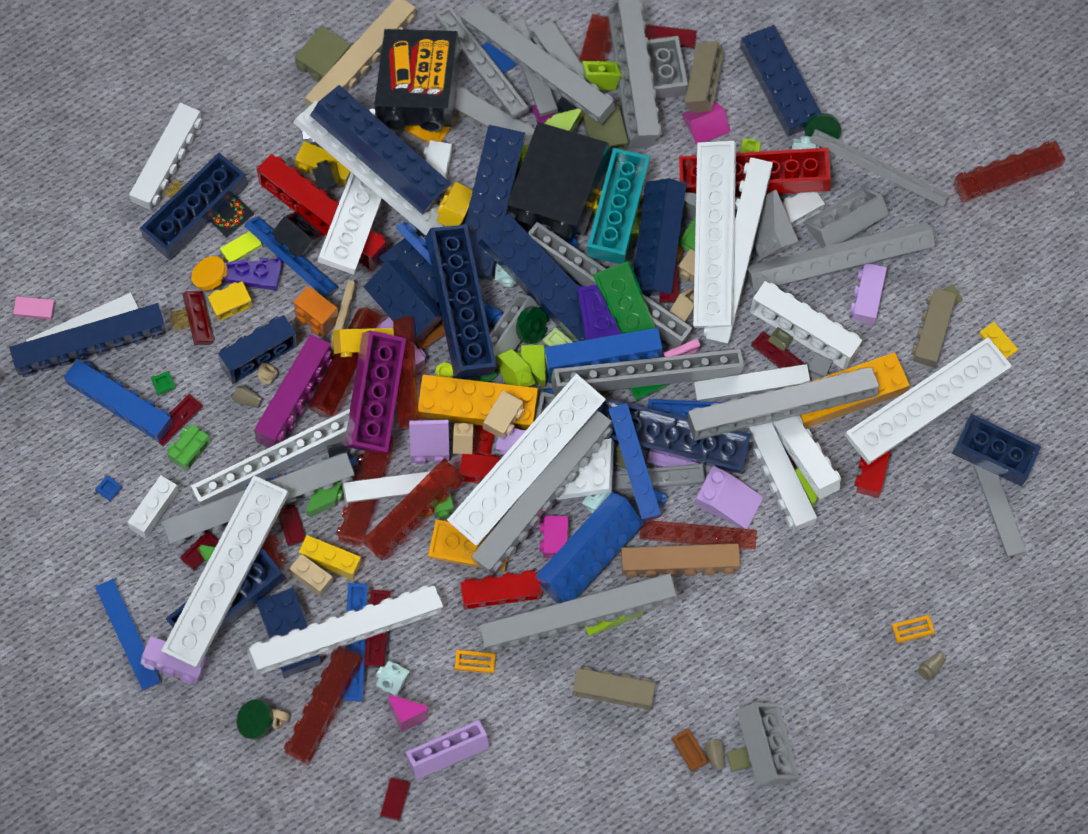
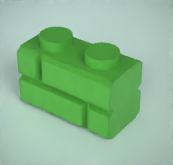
[167,424,211,471]

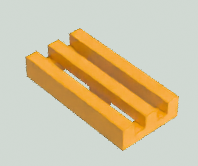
[891,615,935,644]
[454,650,496,674]

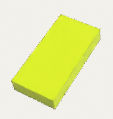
[220,231,262,262]

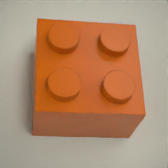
[293,286,338,338]

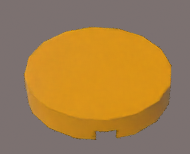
[191,256,228,291]

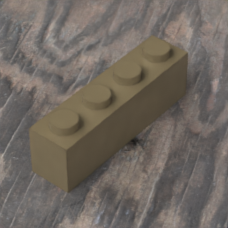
[684,41,724,113]
[911,288,957,368]
[572,667,655,710]

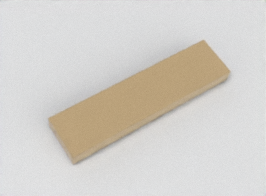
[330,280,356,356]

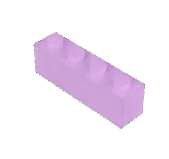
[406,720,489,780]

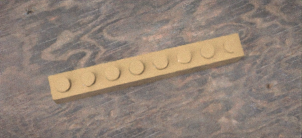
[305,0,416,107]

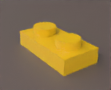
[979,322,1019,359]

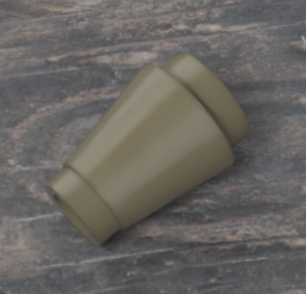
[232,385,262,408]
[918,652,946,680]
[704,739,725,770]

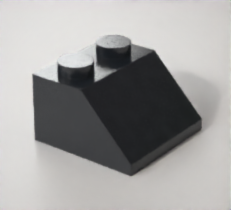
[271,211,325,258]

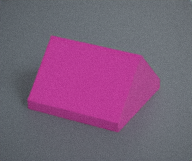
[681,101,730,145]
[388,695,428,732]

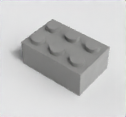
[647,36,688,99]

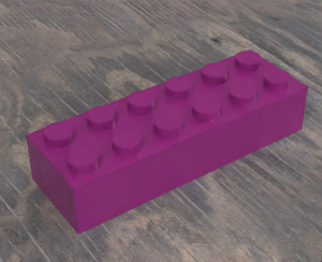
[344,330,406,454]
[254,334,334,448]

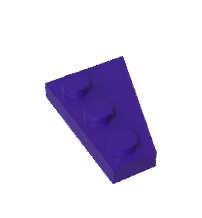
[221,256,283,291]
[577,285,622,340]

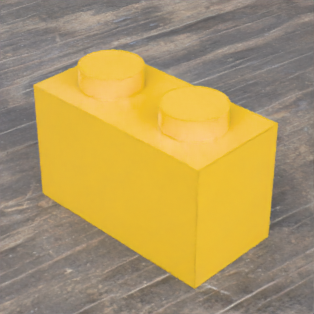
[207,282,253,322]

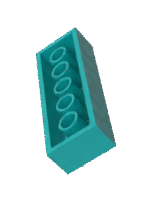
[587,148,650,264]

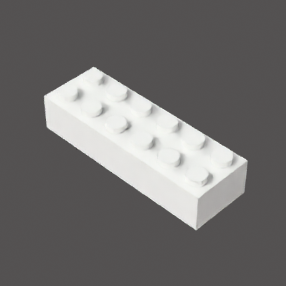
[750,281,862,370]

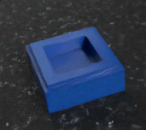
[95,475,123,502]

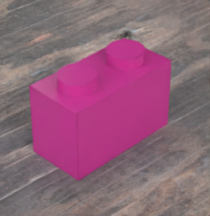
[539,516,568,558]

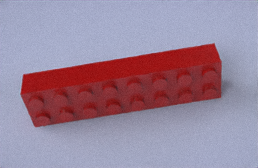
[679,147,830,197]
[257,153,387,272]

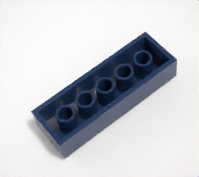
[740,25,822,137]
[140,153,248,260]
[633,178,686,297]
[165,547,287,636]

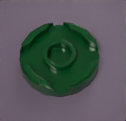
[804,113,841,148]
[516,306,548,344]
[236,699,274,740]

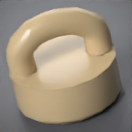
[258,363,278,384]
[271,709,289,730]

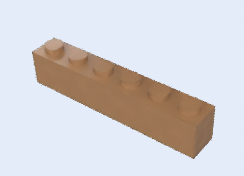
[621,544,740,578]

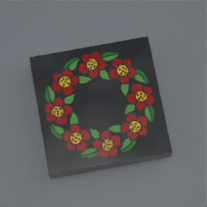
[210,196,254,238]

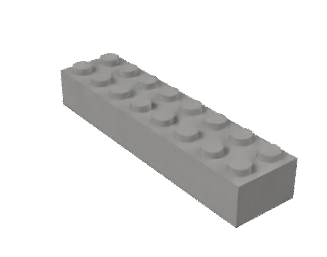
[608,0,661,149]

